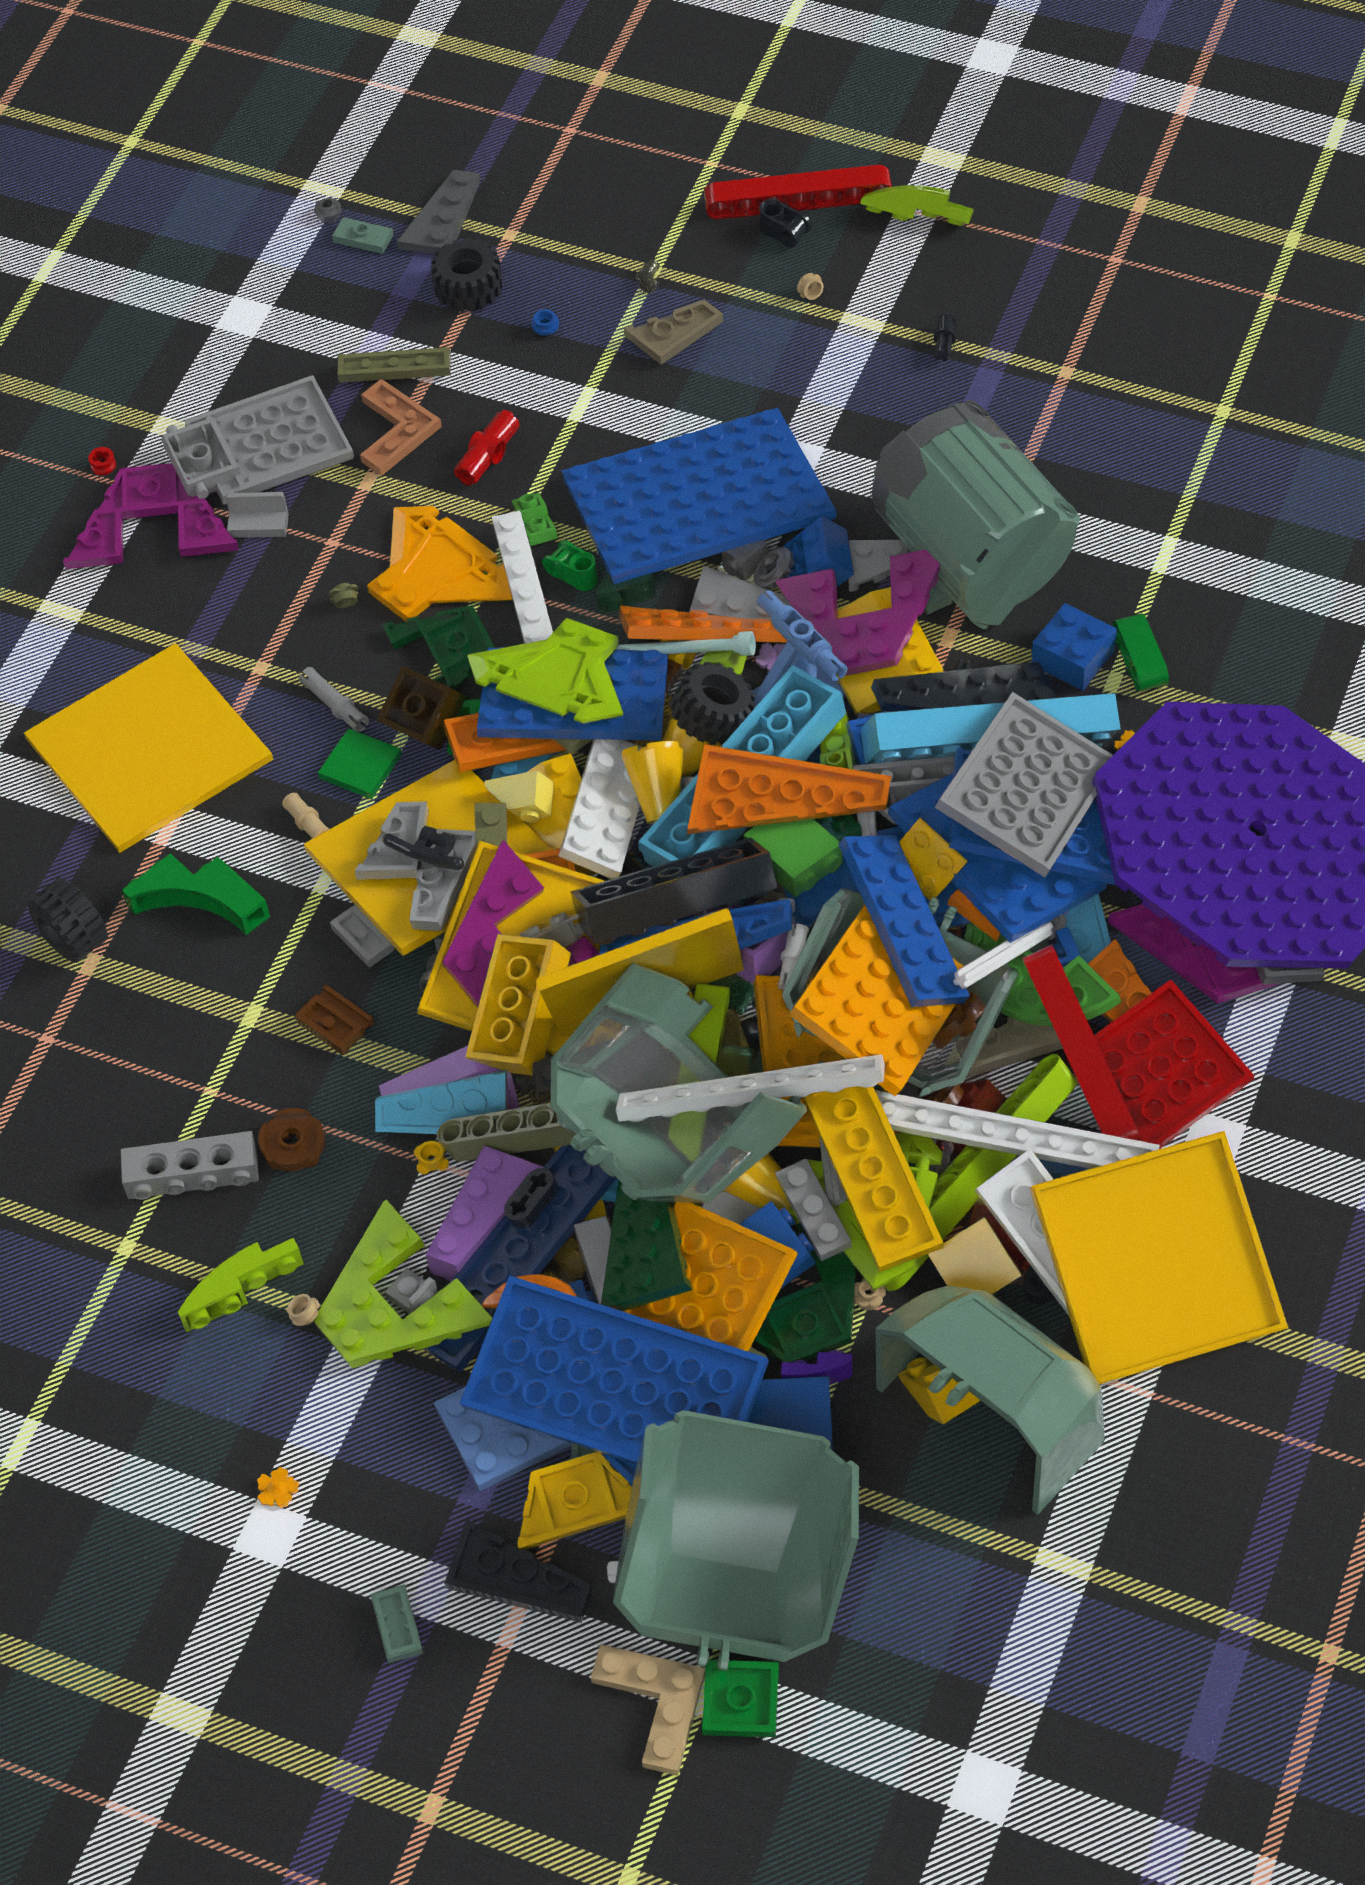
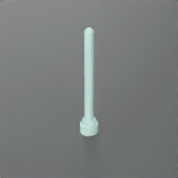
[615,631,756,656]

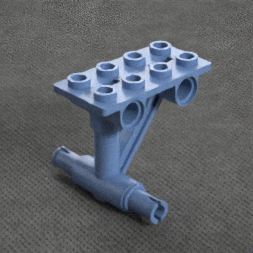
[751,590,848,710]

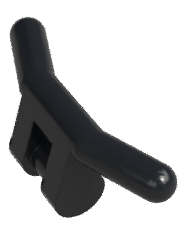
[382,826,464,870]

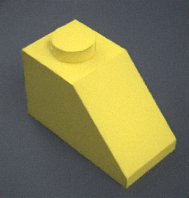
[485,771,554,822]

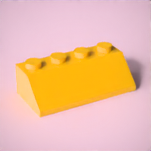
[465,934,571,1076]

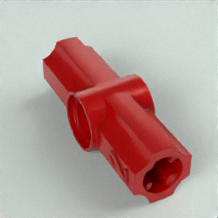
[454,409,520,486]

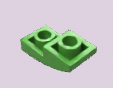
[512,493,558,546]

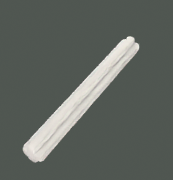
[953,922,1053,989]

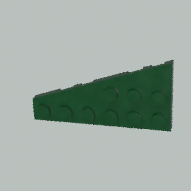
[601,1180,693,1311]

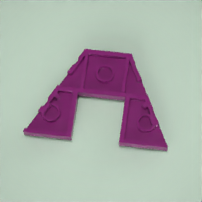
[63,463,239,569]
[776,549,940,676]
[443,840,600,1008]
[1108,904,1278,1003]

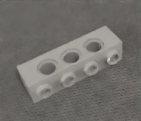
[121,1131,259,1200]

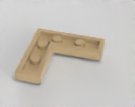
[591,1644,705,1776]

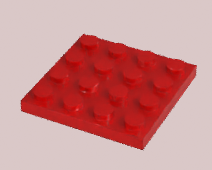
[1067,979,1254,1149]

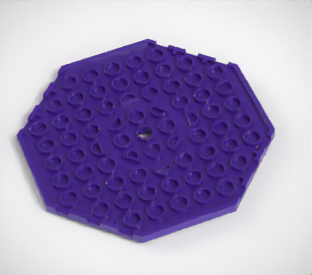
[1092,701,1365,969]

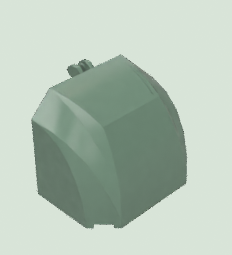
[876,1286,1105,1515]
[613,1410,859,1671]

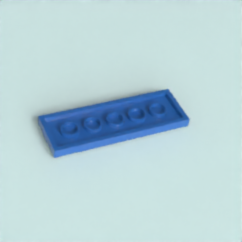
[838,835,970,1007]

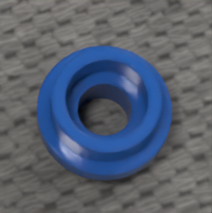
[531,309,559,335]

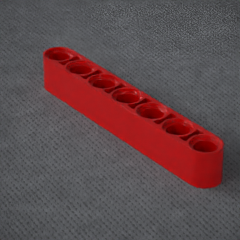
[704,165,892,219]
[1022,945,1143,1142]

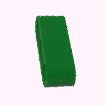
[1112,613,1169,692]

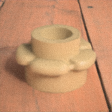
[797,273,824,300]
[854,1279,886,1310]
[287,1294,320,1326]

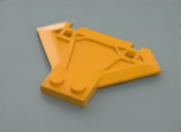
[367,506,513,622]

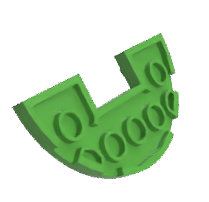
[964,923,1122,1026]

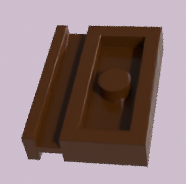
[294,985,374,1055]

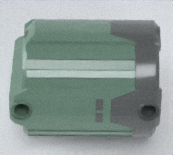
[872,400,1080,629]

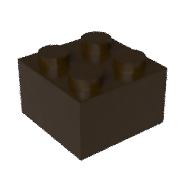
[376,666,466,751]

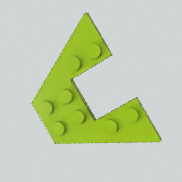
[313,1200,493,1369]

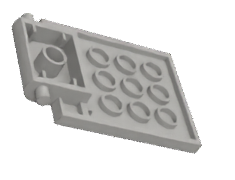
[161,375,354,505]

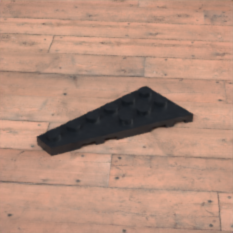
[871,661,1057,712]

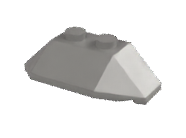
[853,756,954,824]

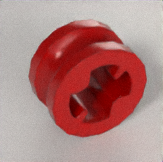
[88,447,116,475]

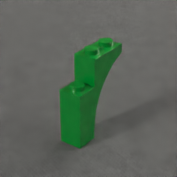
[122,853,270,935]

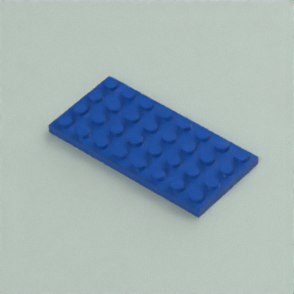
[459,1275,769,1465]

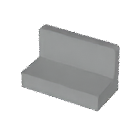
[226,492,289,538]

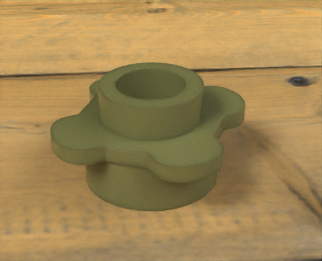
[329,583,359,608]

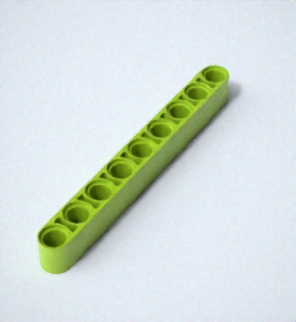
[884,1054,1078,1291]

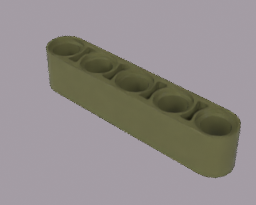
[437,1103,575,1161]

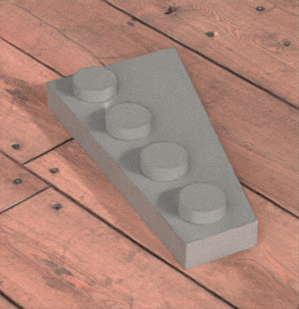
[690,566,791,621]
[409,829,475,931]

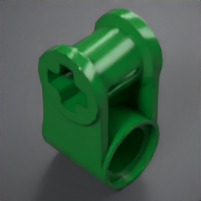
[542,540,599,591]

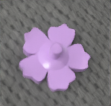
[755,642,785,673]

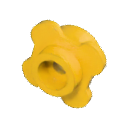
[414,1141,449,1175]

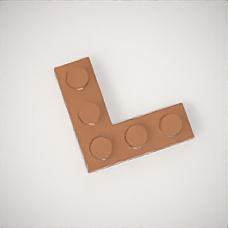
[360,379,442,476]

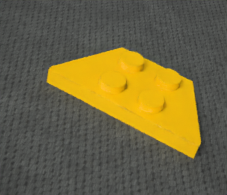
[517,1452,632,1550]

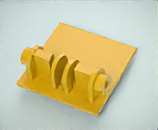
[899,818,968,901]

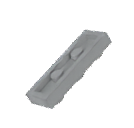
[776,1159,852,1261]

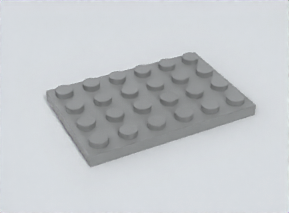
[935,692,1113,877]

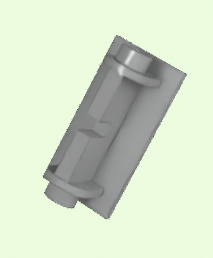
[520,912,583,947]

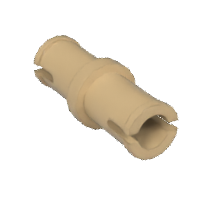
[282,793,329,839]

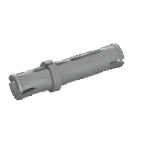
[299,667,369,732]

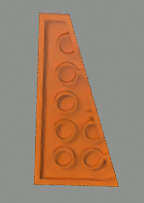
[619,606,787,642]
[687,744,891,834]

